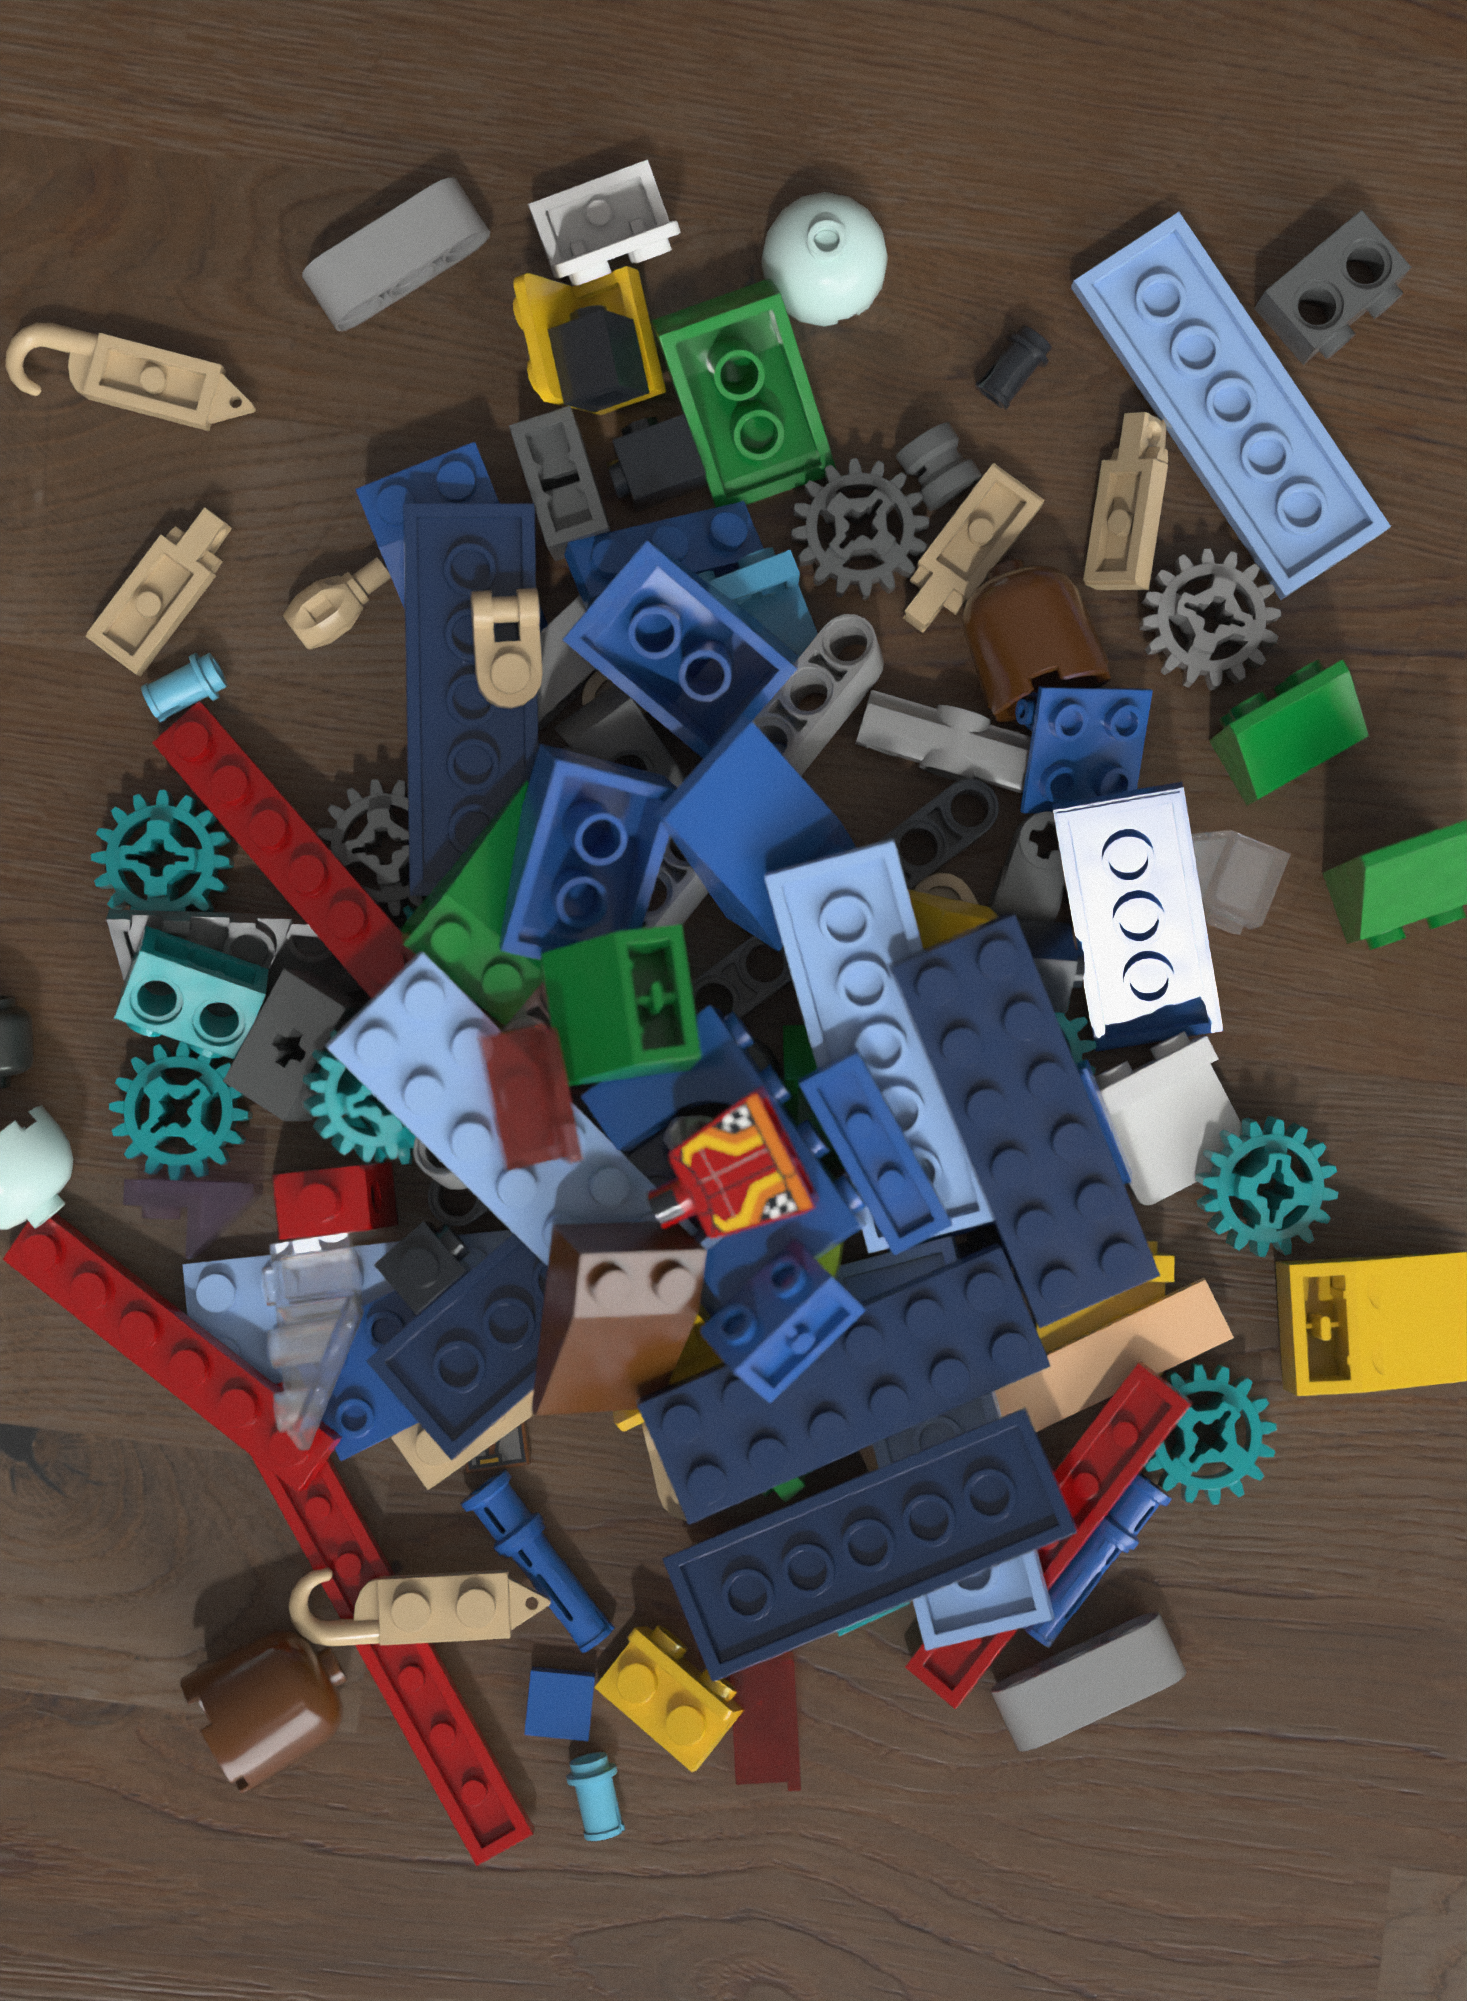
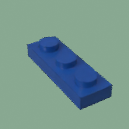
[564,501,764,610]
[799,1048,953,1256]

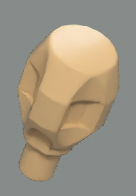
[283,557,391,650]

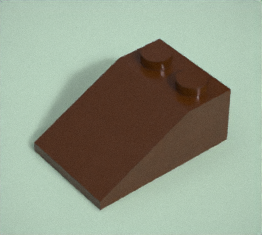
[532,1221,707,1415]

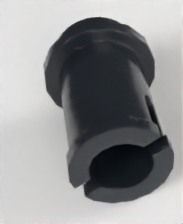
[974,325,1052,410]

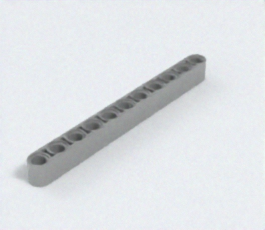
[413,614,884,1190]

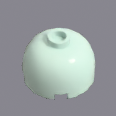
[762,192,888,326]
[0,1105,74,1230]

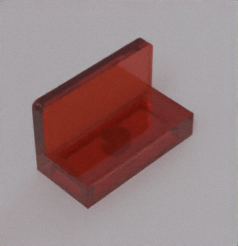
[477,1023,583,1171]
[730,1649,801,1792]

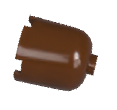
[962,559,1111,722]
[180,1629,348,1794]

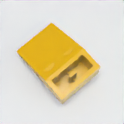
[1275,1252,1467,1396]

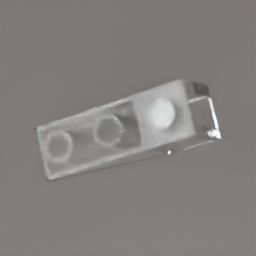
[1191,830,1291,935]
[262,1233,364,1451]

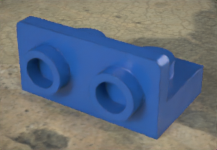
[700,1240,866,1403]

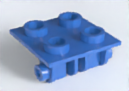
[1015,686,1153,813]
[286,1290,419,1461]

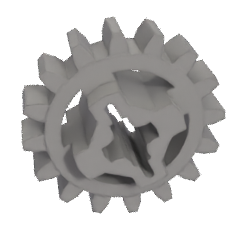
[1139,549,1281,690]

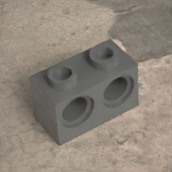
[1254,210,1411,365]
[509,406,612,562]

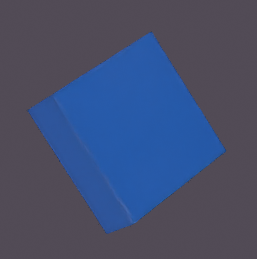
[524,1667,596,1741]

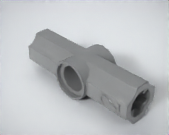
[855,690,1031,794]

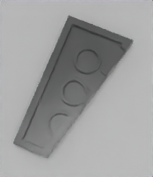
[106,909,363,1017]

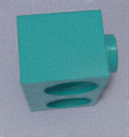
[114,926,269,1060]

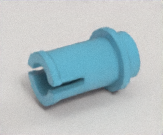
[141,653,228,722]
[566,1752,625,1841]

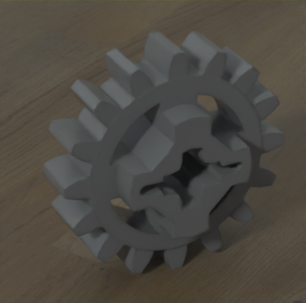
[791,458,929,600]
[317,779,425,918]

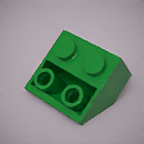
[1209,659,1369,806]
[540,924,701,1087]

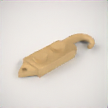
[6,323,256,431]
[288,1568,551,1646]

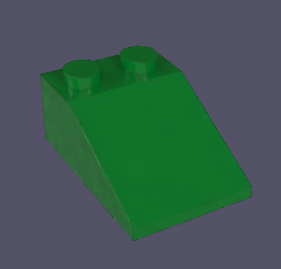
[651,279,837,507]
[401,780,544,1026]
[1322,820,1467,950]

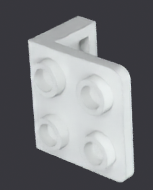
[528,160,681,286]
[1095,1031,1250,1205]

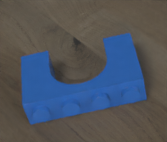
[581,1005,867,1307]

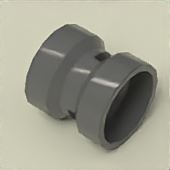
[896,422,983,511]

